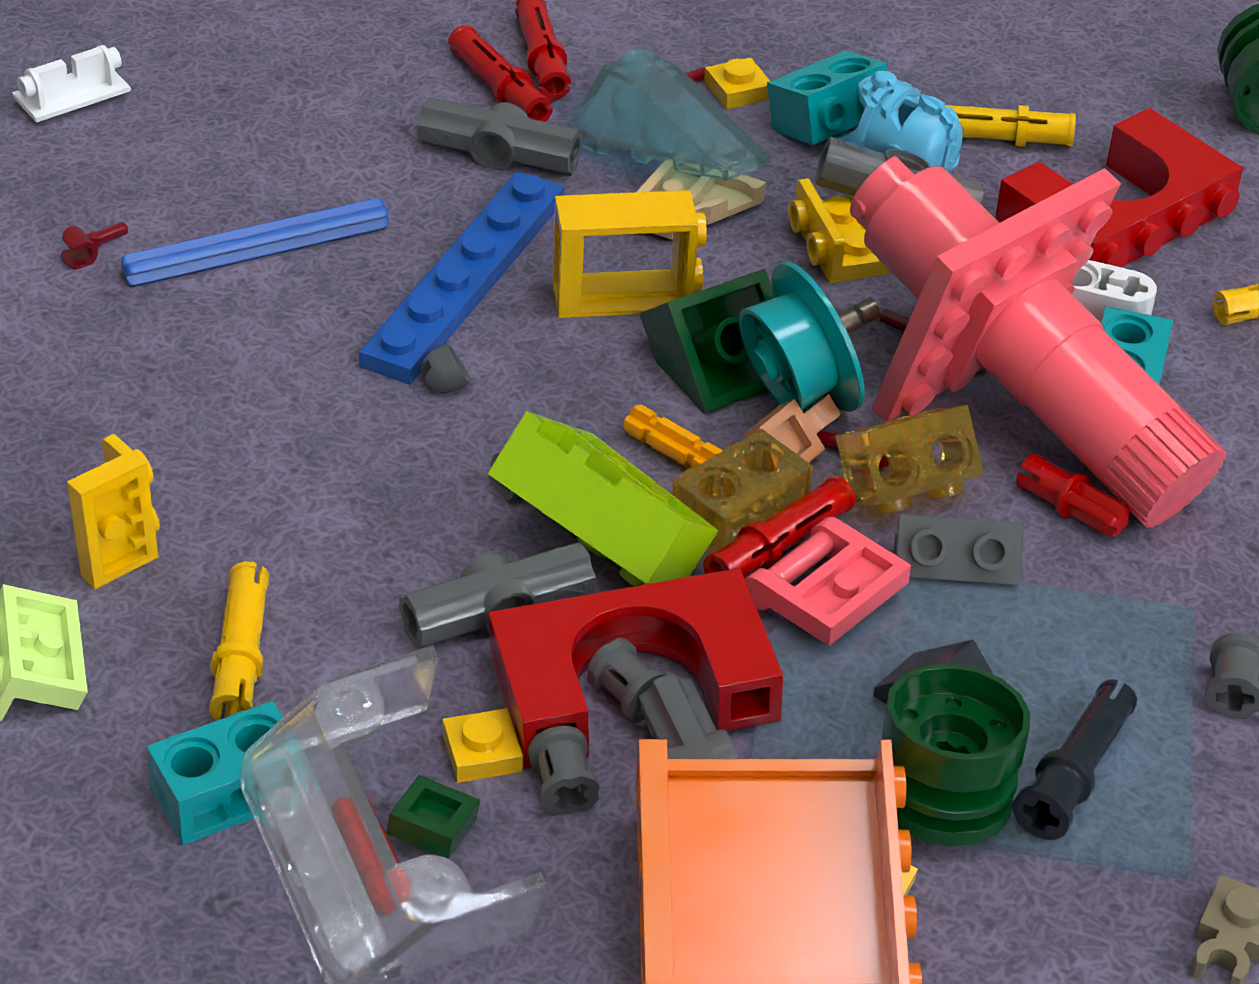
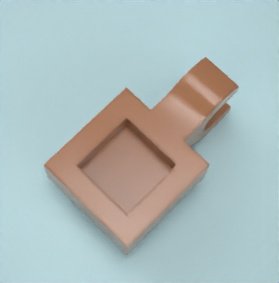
[745,394,841,483]

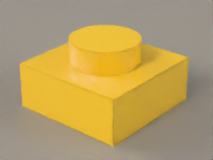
[704,57,770,109]
[443,708,523,783]

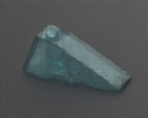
[567,49,770,181]

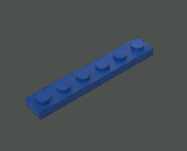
[359,171,565,385]

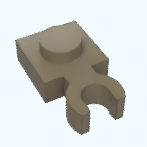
[1192,875,1259,984]

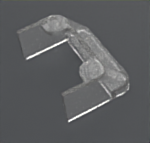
[240,645,546,984]

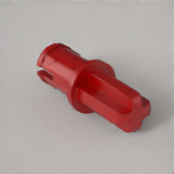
[1016,453,1130,537]

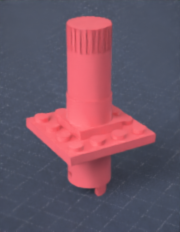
[850,156,1226,528]

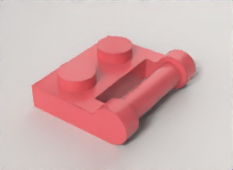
[745,517,911,646]

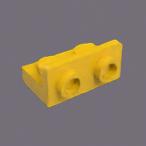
[788,178,892,283]
[67,434,160,589]

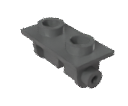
[894,514,1024,585]

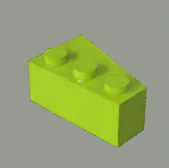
[488,411,718,586]

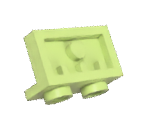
[0,584,88,721]

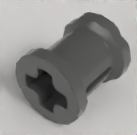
[1205,633,1259,719]
[587,638,667,723]
[527,726,600,816]

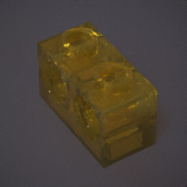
[836,404,984,514]
[672,429,813,553]

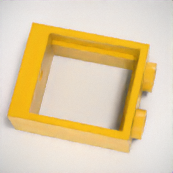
[552,190,707,318]

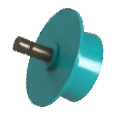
[739,261,881,412]

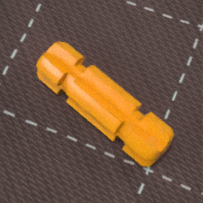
[623,404,730,482]

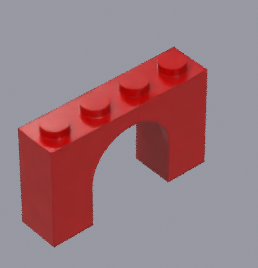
[995,108,1243,268]
[489,568,783,768]

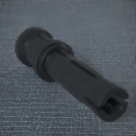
[1012,679,1137,840]

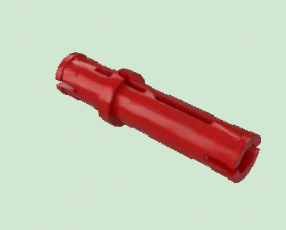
[514,0,571,100]
[448,25,553,122]
[703,476,856,578]

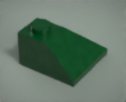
[639,269,773,414]

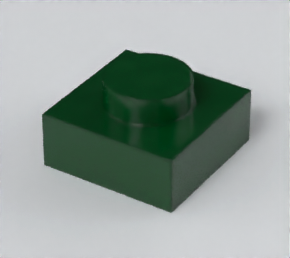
[386,775,480,859]

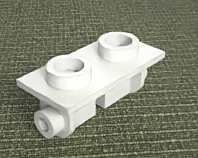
[12,45,131,123]

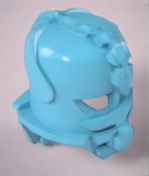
[827,70,963,174]

